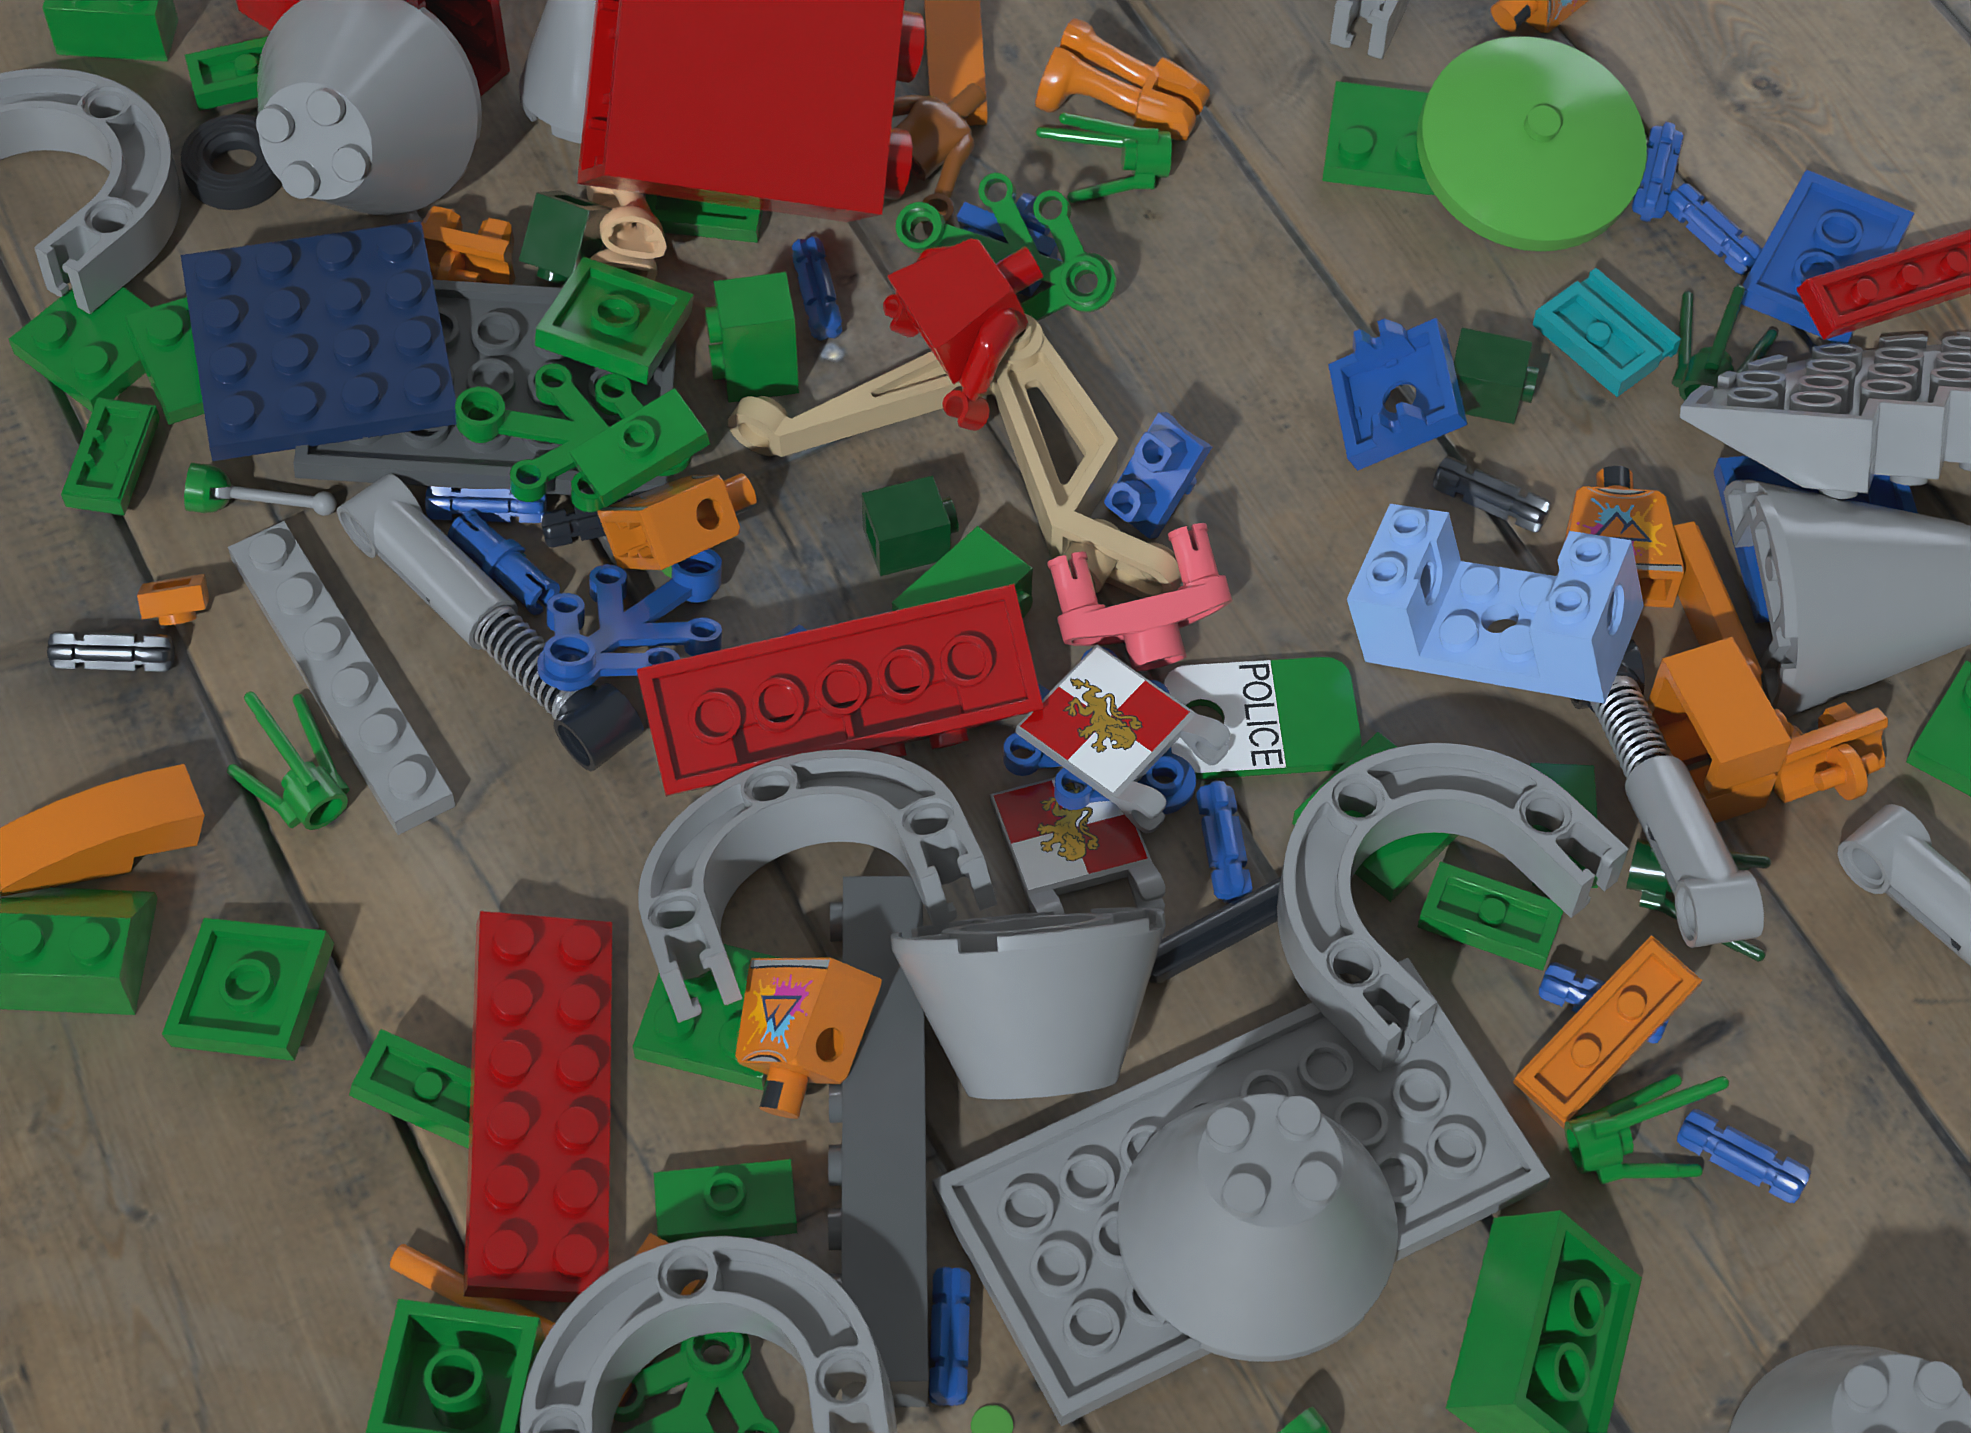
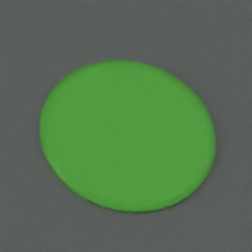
[971,1405,1013,1433]

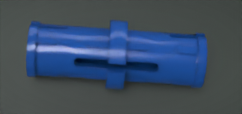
[447,510,560,615]

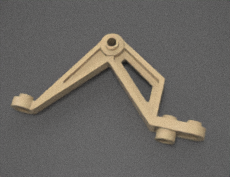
[728,314,1182,598]

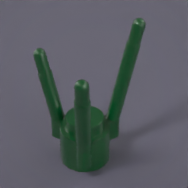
[1671,285,1778,401]
[1626,838,1771,962]

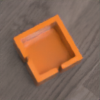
[1647,637,1792,823]

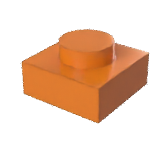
[137,574,209,625]

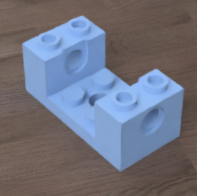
[1347,504,1644,704]

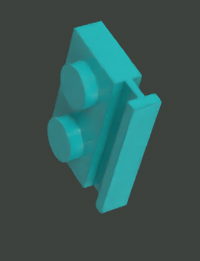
[1532,268,1681,397]

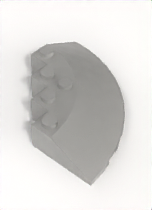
[1680,332,1971,499]

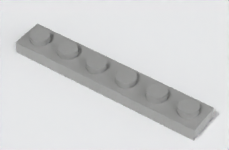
[228,521,455,835]

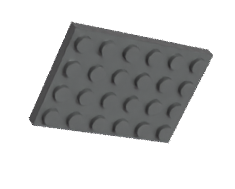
[293,280,677,498]

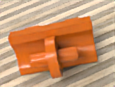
[407,206,516,285]
[1774,702,1888,803]

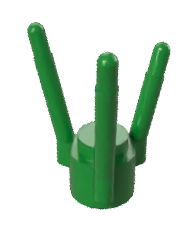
[1036,113,1172,203]
[227,691,350,830]
[1564,1074,1729,1185]

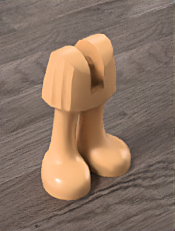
[586,185,667,280]

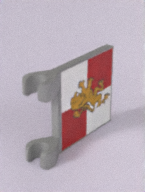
[1016,644,1230,833]
[990,777,1165,916]

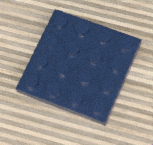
[180,221,456,461]

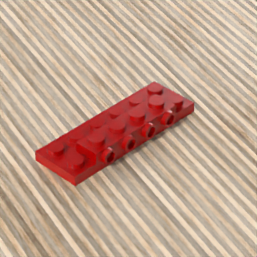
[637,584,1044,797]

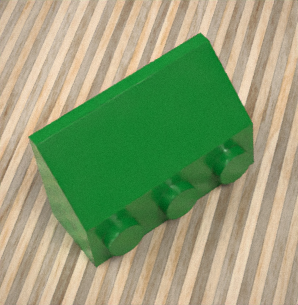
[0,887,158,1015]
[1446,1210,1642,1433]

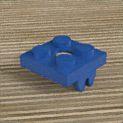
[1328,318,1468,471]

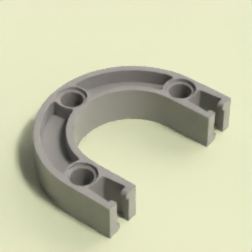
[0,68,181,314]
[1277,743,1628,1072]
[638,749,997,1023]
[520,1236,898,1433]

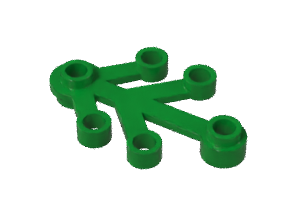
[896,173,1117,321]
[455,364,693,512]
[613,1332,779,1433]

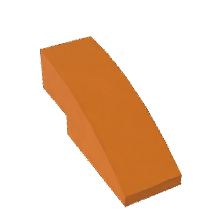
[0,764,205,897]

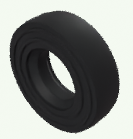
[181,114,282,210]

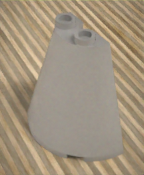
[1723,480,1971,718]

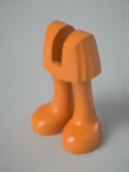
[1035,18,1210,141]

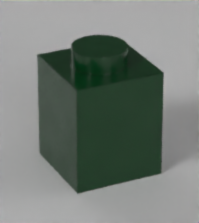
[519,190,612,285]
[1454,327,1539,424]
[862,475,959,577]

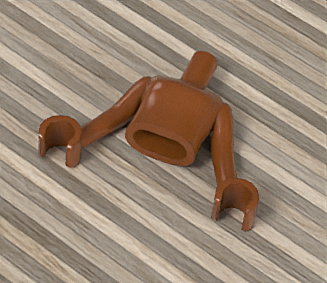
[892,83,986,226]

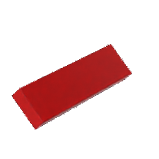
[1796,229,1971,340]

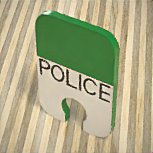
[1164,657,1362,779]

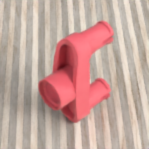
[1047,523,1232,672]

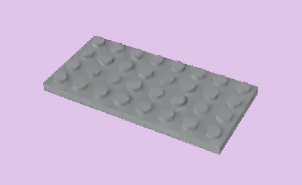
[932,958,1550,1427]

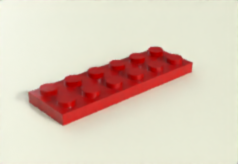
[464,911,612,1303]

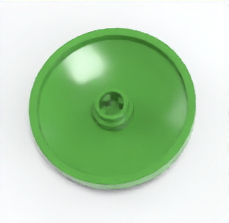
[1417,36,1647,251]

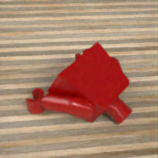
[883,238,1043,431]

